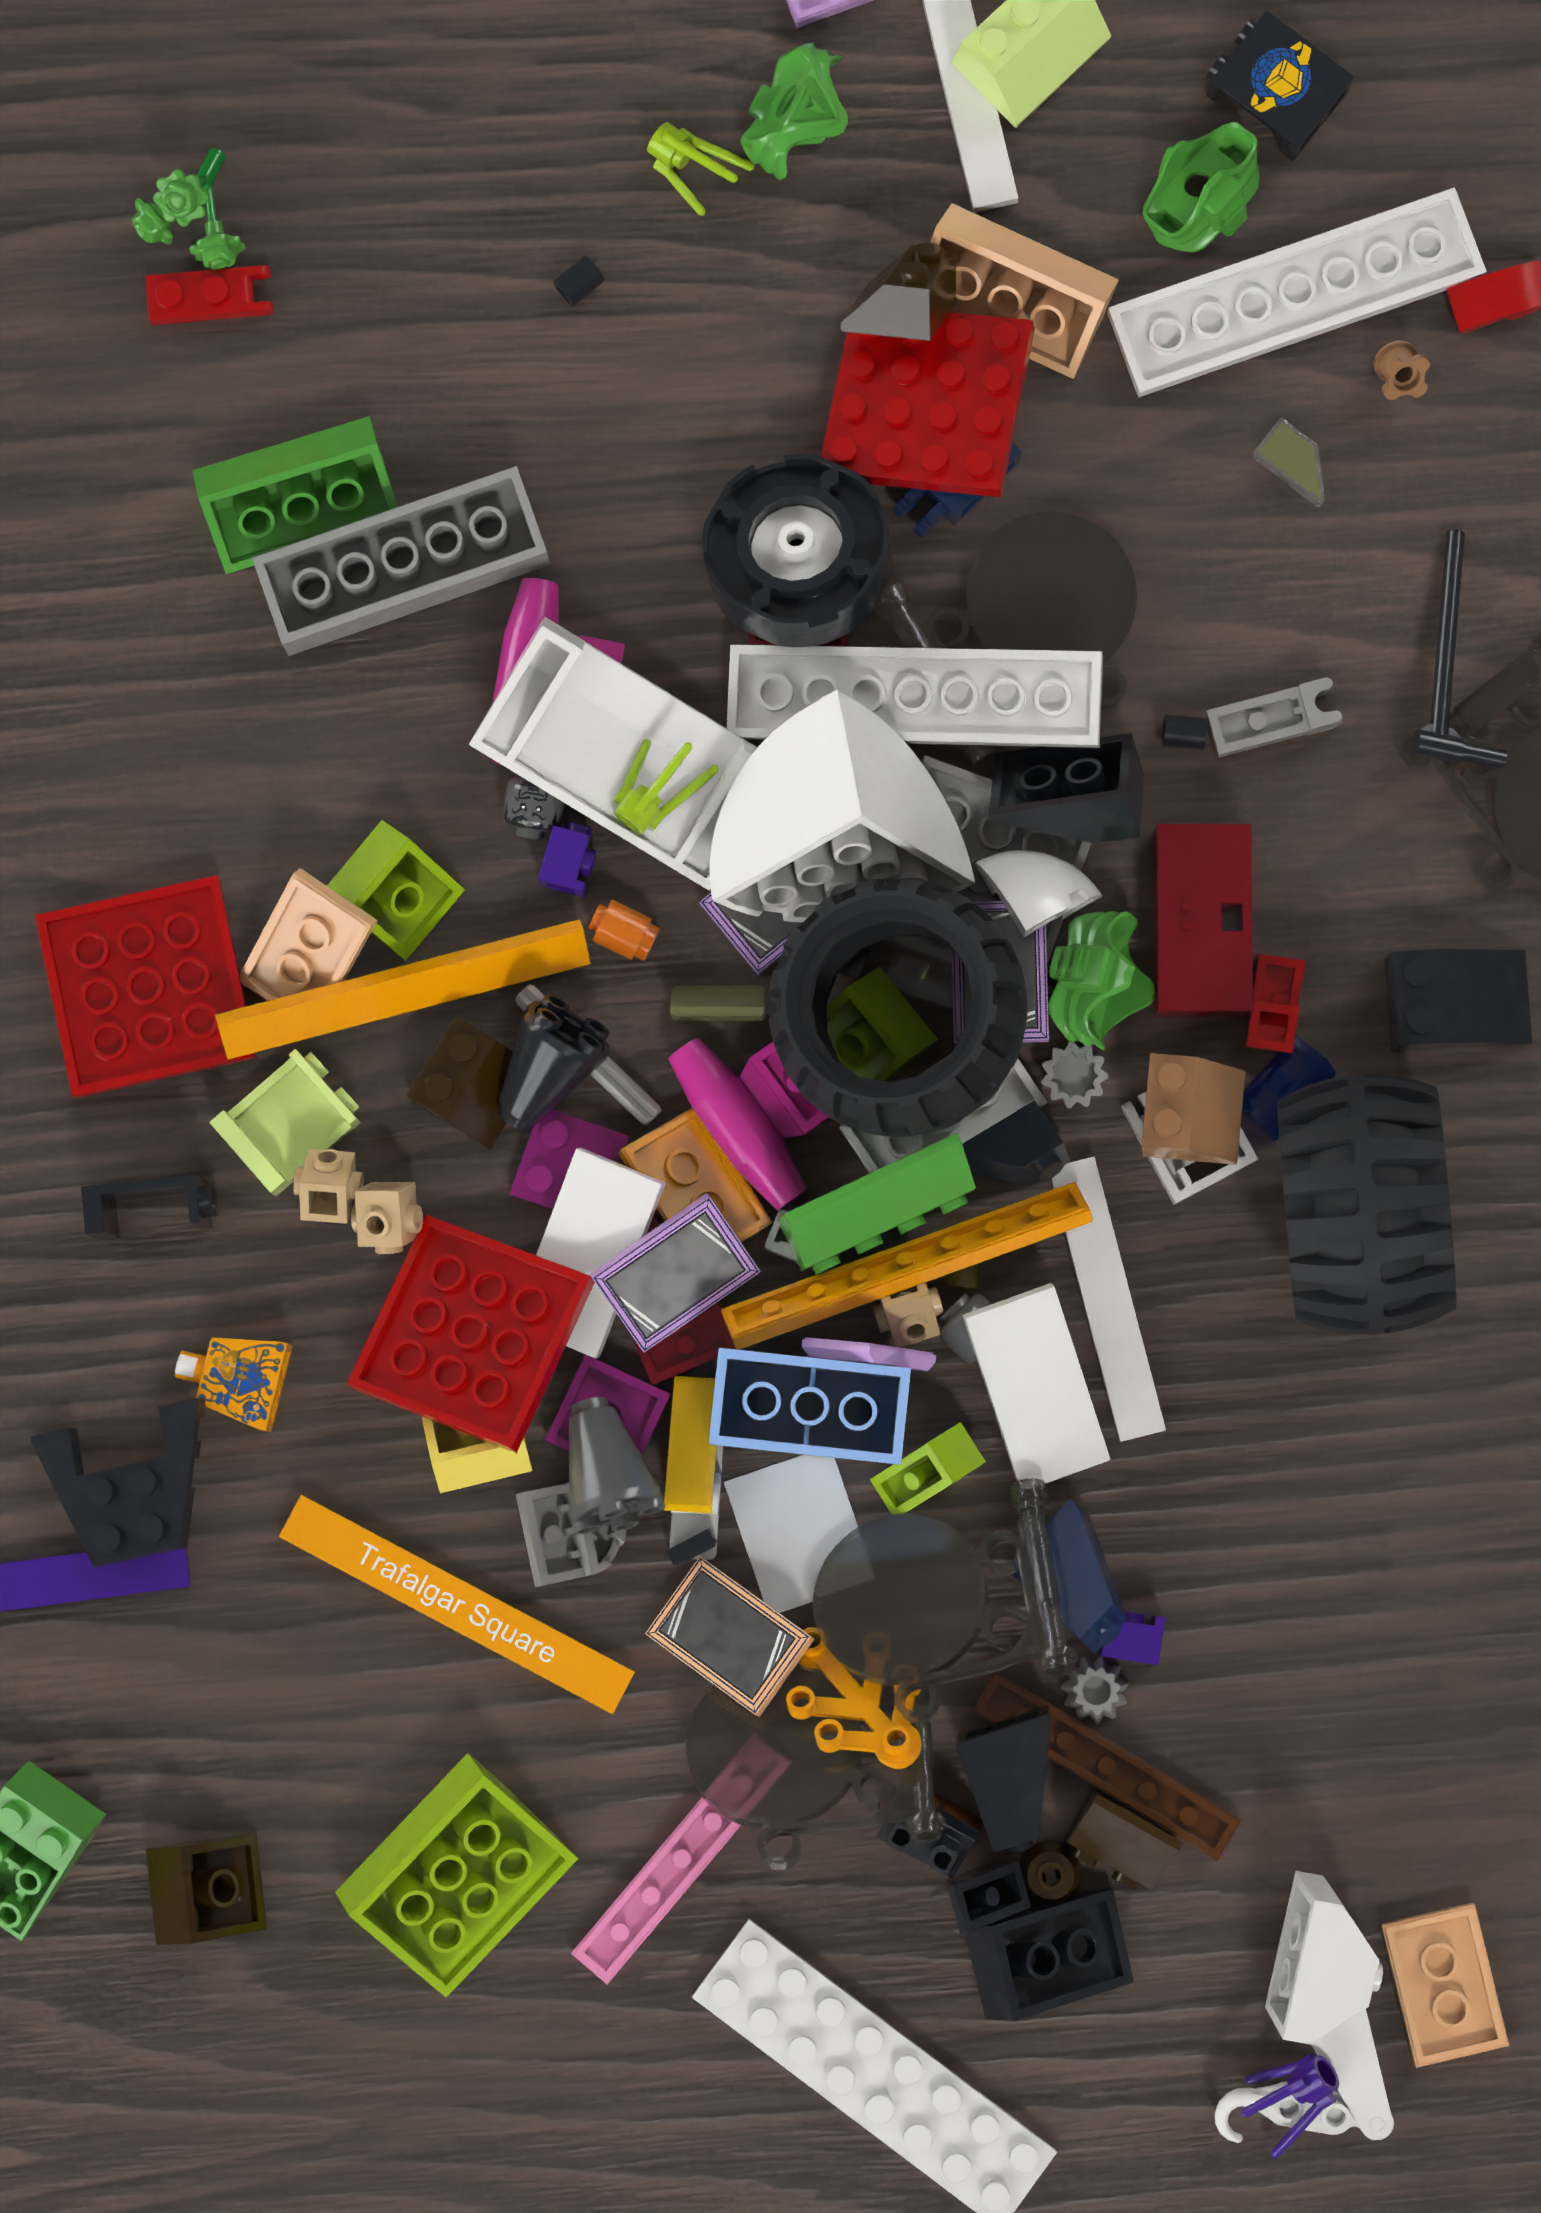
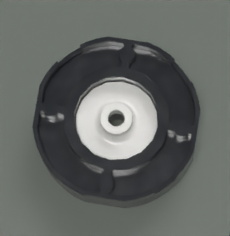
[702,454,892,647]

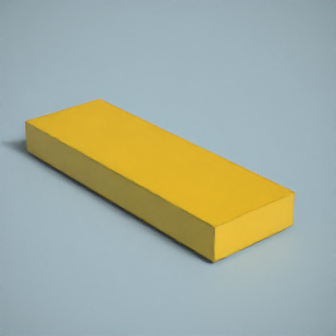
[664,1376,717,1513]

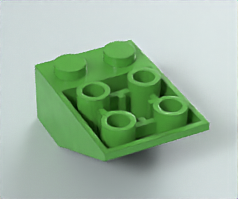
[0,1761,107,1941]

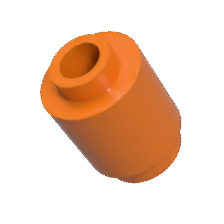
[588,899,660,961]

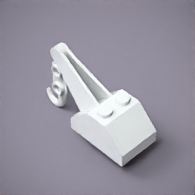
[1215,1871,1394,2143]

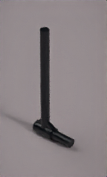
[1411,530,1507,768]

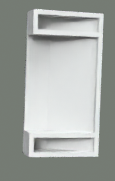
[469,617,758,891]

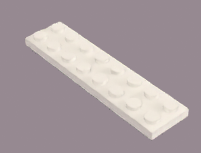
[1107,187,1487,398]
[727,645,1103,748]
[692,1918,1057,2213]

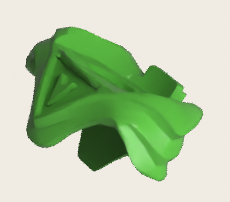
[740,43,848,180]
[1142,122,1260,252]
[1048,911,1156,1050]

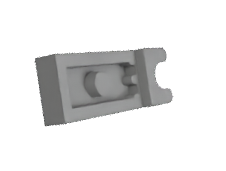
[1205,677,1343,758]

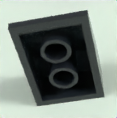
[989,733,1144,843]
[1384,949,1532,1052]
[966,1888,1134,2022]

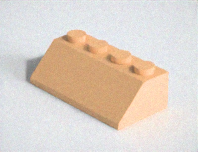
[930,203,1119,379]

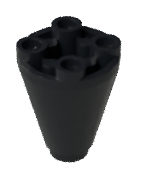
[497,994,610,1131]

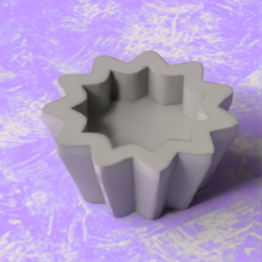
[1041,1042,1109,1109]
[1060,1656,1129,1725]

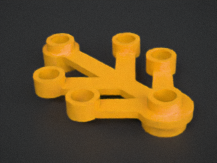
[786,1627,922,1769]

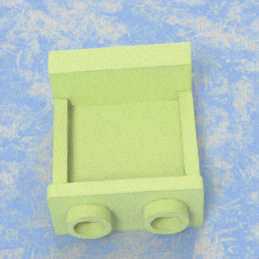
[209,1049,361,1196]

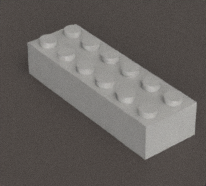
[252,466,551,656]

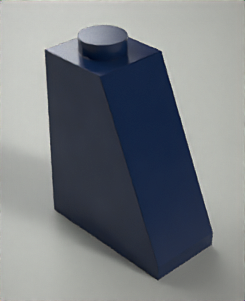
[1005,1499,1128,1654]

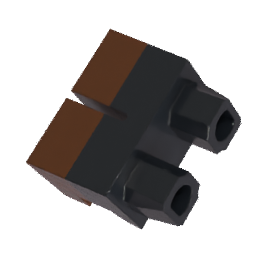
[877,1776,983,1879]

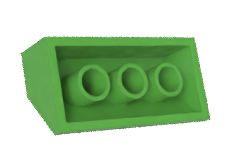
[192,416,398,574]
[778,1133,976,1275]

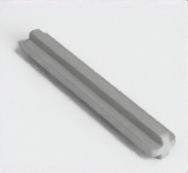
[515,984,661,1126]

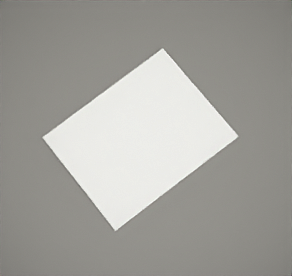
[724,1455,876,1613]

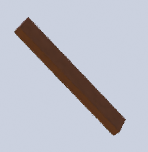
[971,1670,1242,1861]

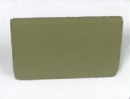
[670,985,765,1021]

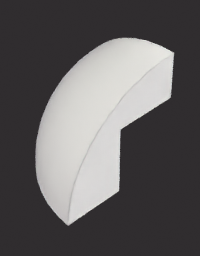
[974,850,1102,937]

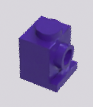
[538,822,597,898]
[1099,1611,1165,1665]

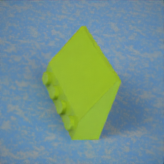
[335,1753,579,1998]

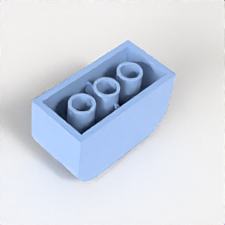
[709,1348,911,1465]

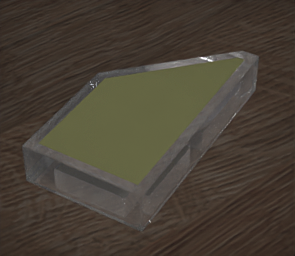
[1251,417,1325,508]

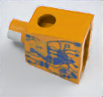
[175,1338,293,1432]

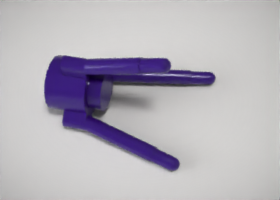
[1241,2053,1339,2159]

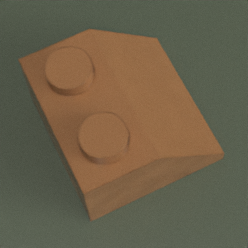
[1142,1053,1245,1165]

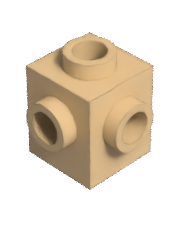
[294,1149,364,1224]
[351,1182,423,1254]
[872,1283,944,1347]

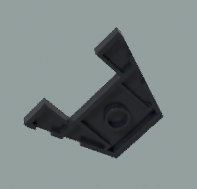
[30,1398,206,1567]

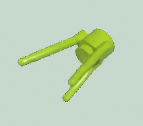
[647,122,754,216]
[613,739,719,835]

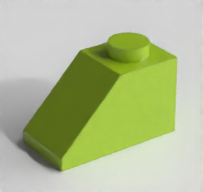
[870,1422,986,1519]

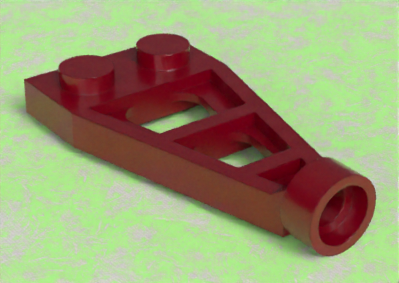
[633,1216,736,1385]

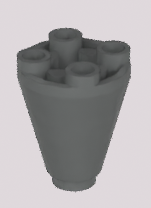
[569,1397,665,1535]

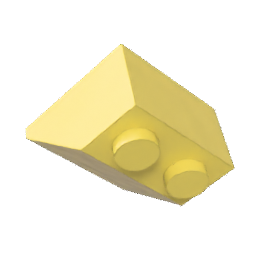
[421,1416,532,1493]

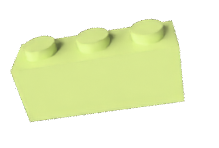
[951,0,1111,128]

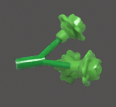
[131,148,246,270]

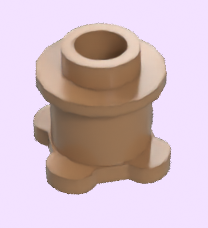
[1373,340,1430,400]

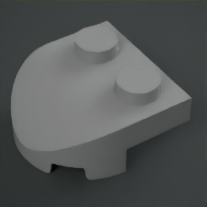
[516,1483,626,1587]

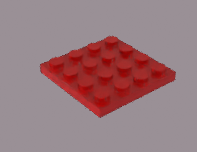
[821,303,1035,498]
[35,875,258,1098]
[347,1215,595,1453]

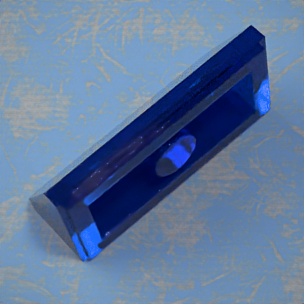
[1242,1035,1336,1141]

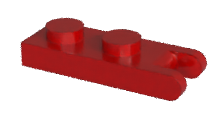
[146,265,274,325]

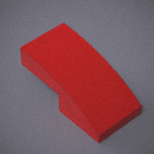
[1446,260,1541,334]
[1246,953,1306,1053]

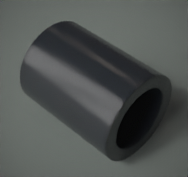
[553,255,605,307]
[1162,714,1207,750]

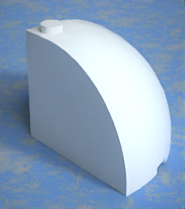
[709,690,975,922]

